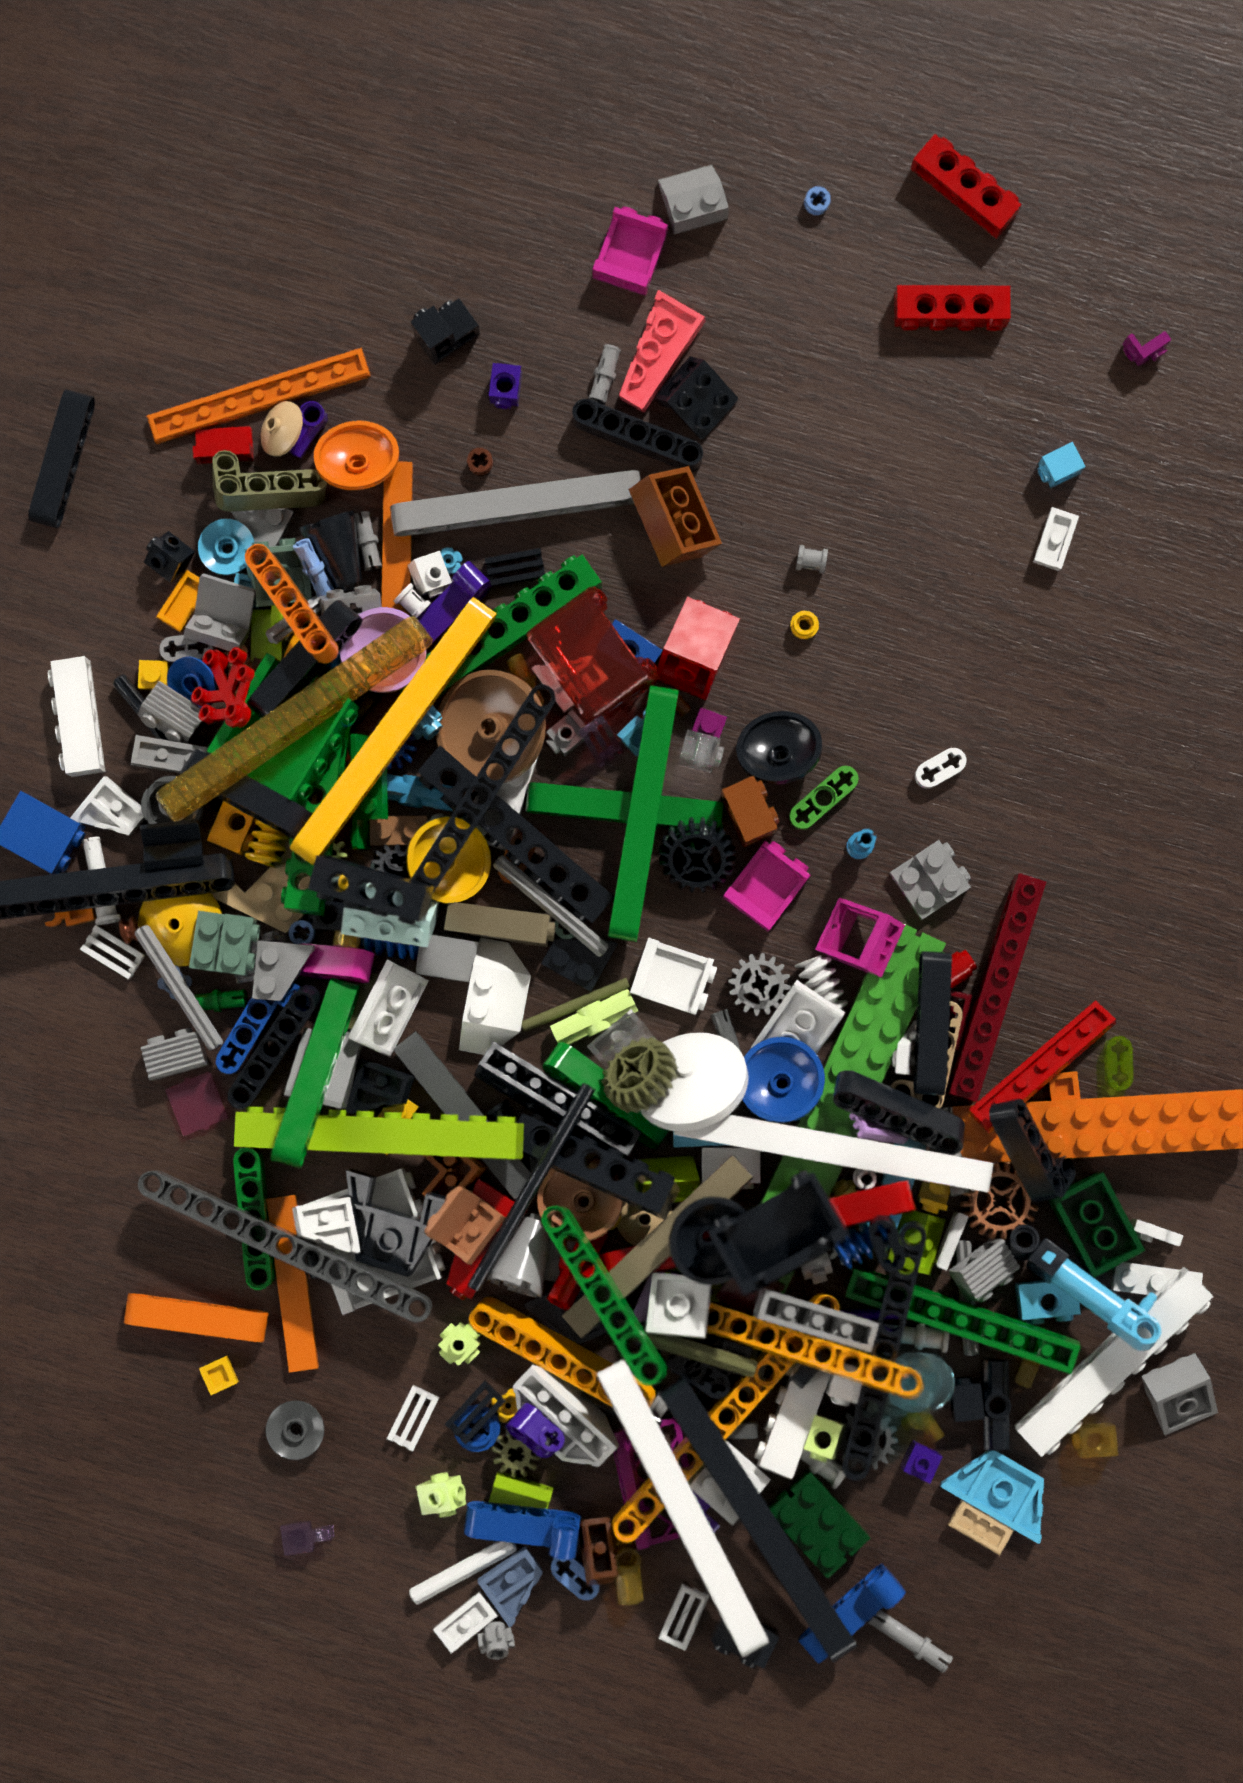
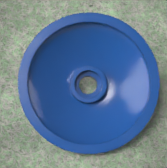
[742,1037,825,1123]

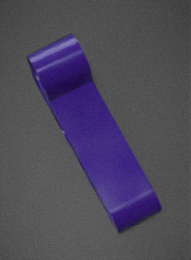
[415,561,492,655]

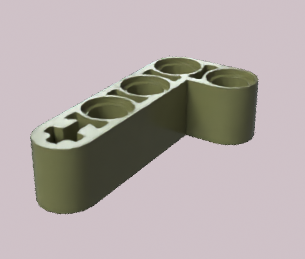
[212,450,327,512]

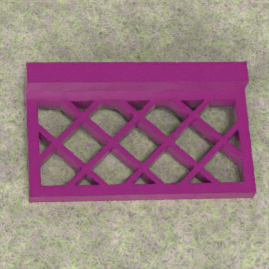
[612,1417,689,1550]

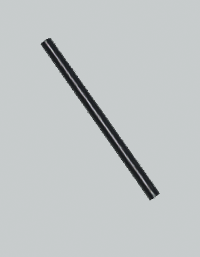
[467,1083,595,1292]

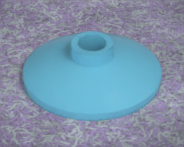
[198,519,254,575]

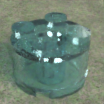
[889,1352,955,1413]

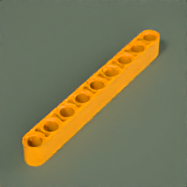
[707,1303,924,1400]

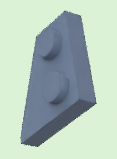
[478,1546,543,1628]

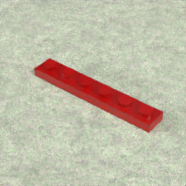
[969,1000,1116,1133]

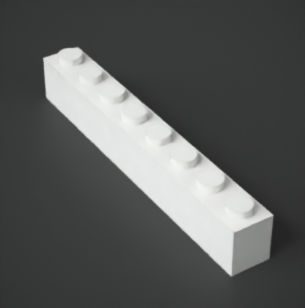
[1014,1267,1213,1457]

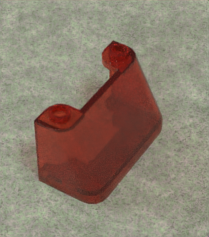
[527,586,661,724]

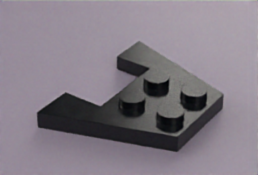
[346,1168,446,1277]

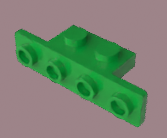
[348,734,388,849]

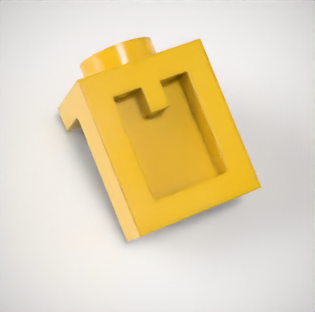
[916,1180,950,1214]

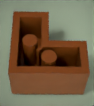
[422,1155,488,1196]

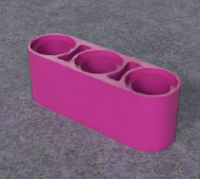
[299,943,375,983]

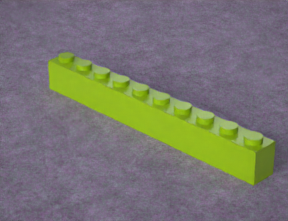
[234,1106,524,1159]

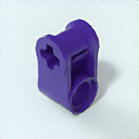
[506,1403,564,1458]

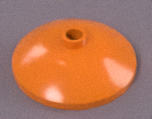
[314,421,399,490]

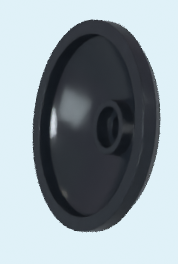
[736,711,823,784]
[669,1196,747,1285]

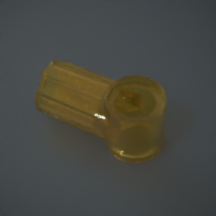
[613,1541,644,1605]

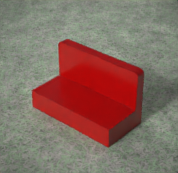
[192,426,254,464]

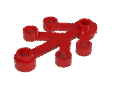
[191,647,255,728]

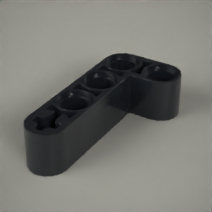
[989,1099,1075,1202]

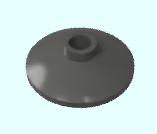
[266,1400,324,1460]

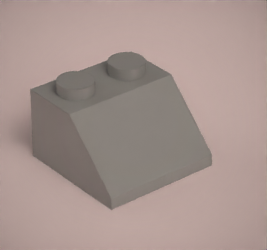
[658,165,729,234]
[1142,1353,1218,1435]

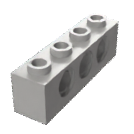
[753,1288,879,1352]

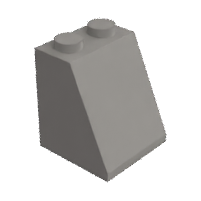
[284,1023,363,1109]

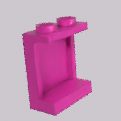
[592,207,668,296]
[722,841,811,932]

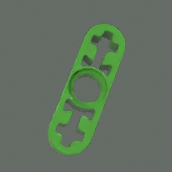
[789,766,858,830]

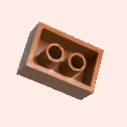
[628,466,722,567]

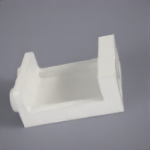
[630,938,717,1015]

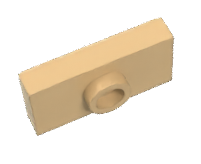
[948,1499,1014,1555]

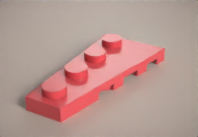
[619,290,706,413]

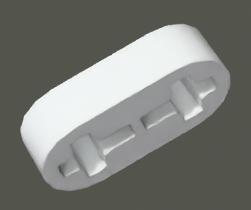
[915,748,966,789]

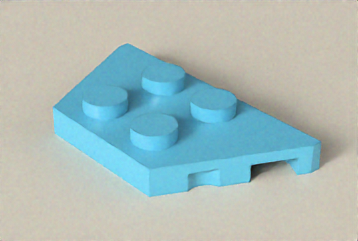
[940,1450,1044,1544]

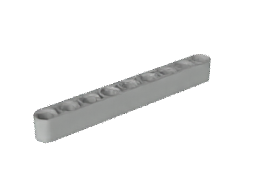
[390,470,641,536]

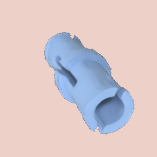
[293,538,334,597]

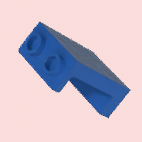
[0,791,86,874]

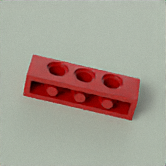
[910,134,1022,239]
[894,285,1011,331]

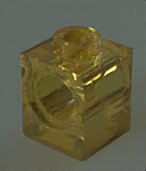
[1072,1422,1118,1458]

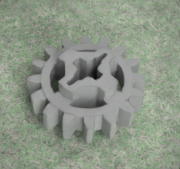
[728,953,791,1016]

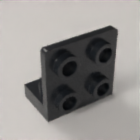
[654,356,738,439]

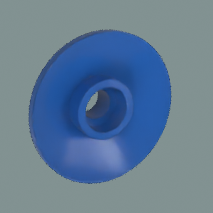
[167,656,217,708]

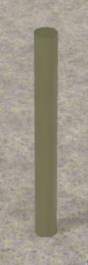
[522,978,630,1032]

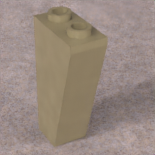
[444,902,556,947]

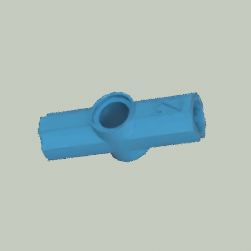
[387,773,454,812]

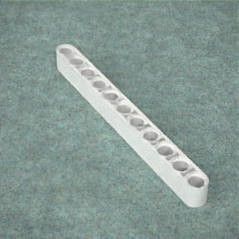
[674,1115,994,1192]
[597,1360,769,1658]

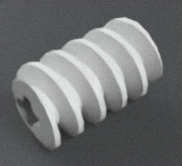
[795,955,848,1009]

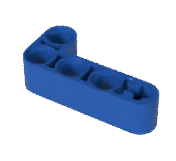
[216,982,311,1074]
[464,1501,580,1560]
[798,1564,906,1663]

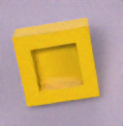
[138,660,170,690]
[199,1356,239,1395]

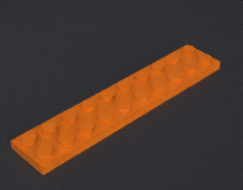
[952,1089,1243,1163]

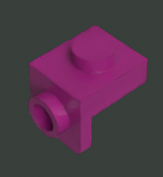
[1123,331,1171,367]

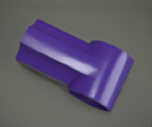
[289,401,328,459]

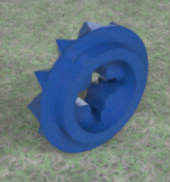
[454,1404,500,1452]

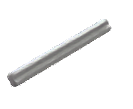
[493,855,609,957]
[135,925,223,1051]

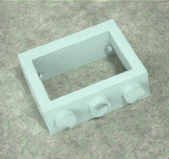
[341,883,439,948]

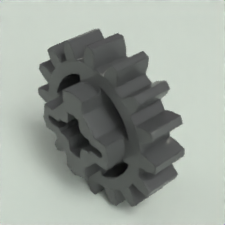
[838,1405,898,1469]

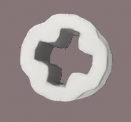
[393,583,431,620]

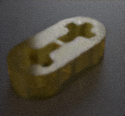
[333,930,361,949]

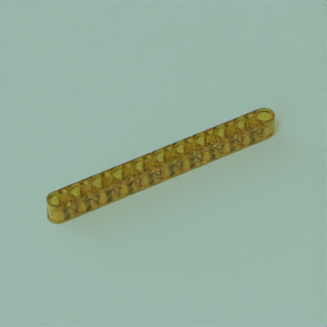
[156,616,433,822]

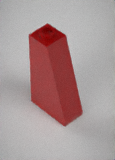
[447,1178,528,1300]

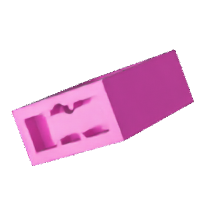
[815,897,905,977]

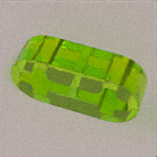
[1104,1036,1134,1091]

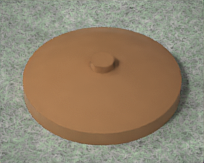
[436,670,546,783]

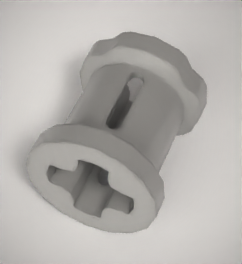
[796,545,828,574]

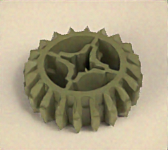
[602,1037,678,1113]

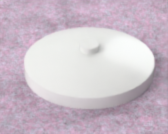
[640,1033,748,1131]

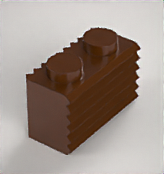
[579,1517,618,1586]

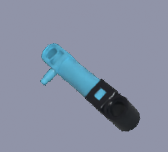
[1007,1225,1161,1351]

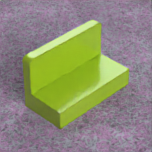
[251,605,286,661]
[639,1156,700,1202]
[888,1210,946,1275]
[489,1471,554,1509]

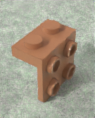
[424,1186,506,1265]

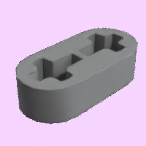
[159,635,215,663]

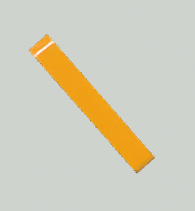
[469,1297,656,1408]

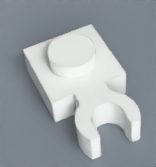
[1130,1218,1183,1246]

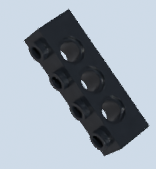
[308,855,434,925]

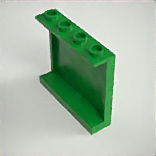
[207,653,359,805]

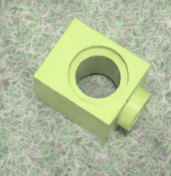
[804,1415,846,1463]

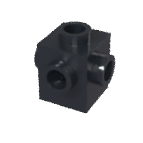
[144,531,195,583]

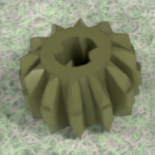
[492,1430,541,1478]

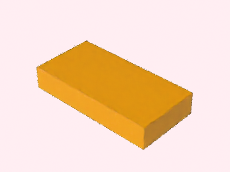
[156,570,199,634]

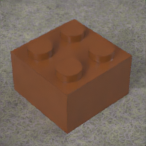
[720,775,780,848]

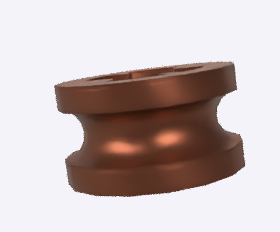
[467,448,493,476]
[119,916,139,944]

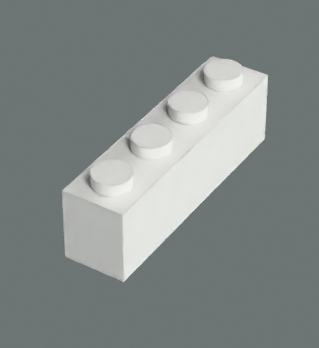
[48,656,105,777]
[754,1362,831,1479]

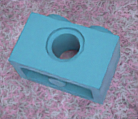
[1015,1280,1081,1324]

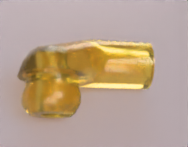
[902,1410,945,1443]

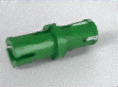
[193,989,248,1012]

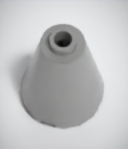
[488,1213,549,1298]

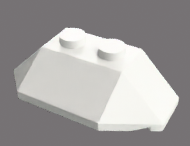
[459,938,531,1055]
[513,1365,619,1467]

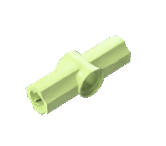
[550,989,638,1045]

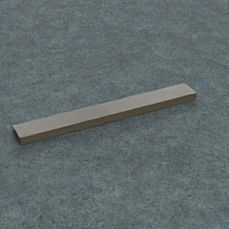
[562,1155,754,1338]

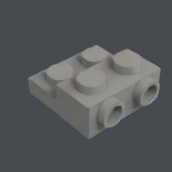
[889,840,972,920]

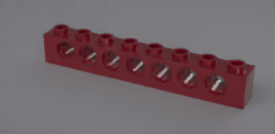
[946,873,1046,1102]

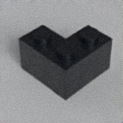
[410,298,480,365]

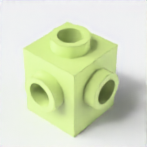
[438,1321,481,1366]
[416,1472,466,1517]

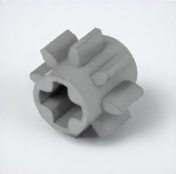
[477,1622,515,1660]

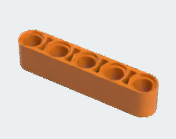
[245,544,338,664]
[124,1293,268,1342]

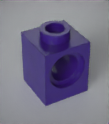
[489,363,522,409]
[900,1440,942,1484]

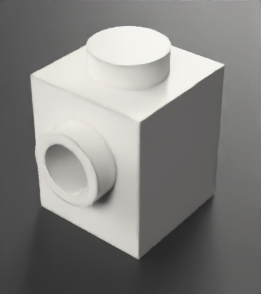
[407,551,452,598]

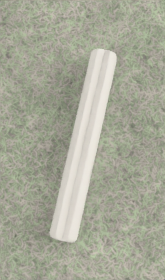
[409,1541,517,1604]

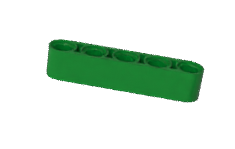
[543,1042,669,1149]
[233,1147,275,1290]

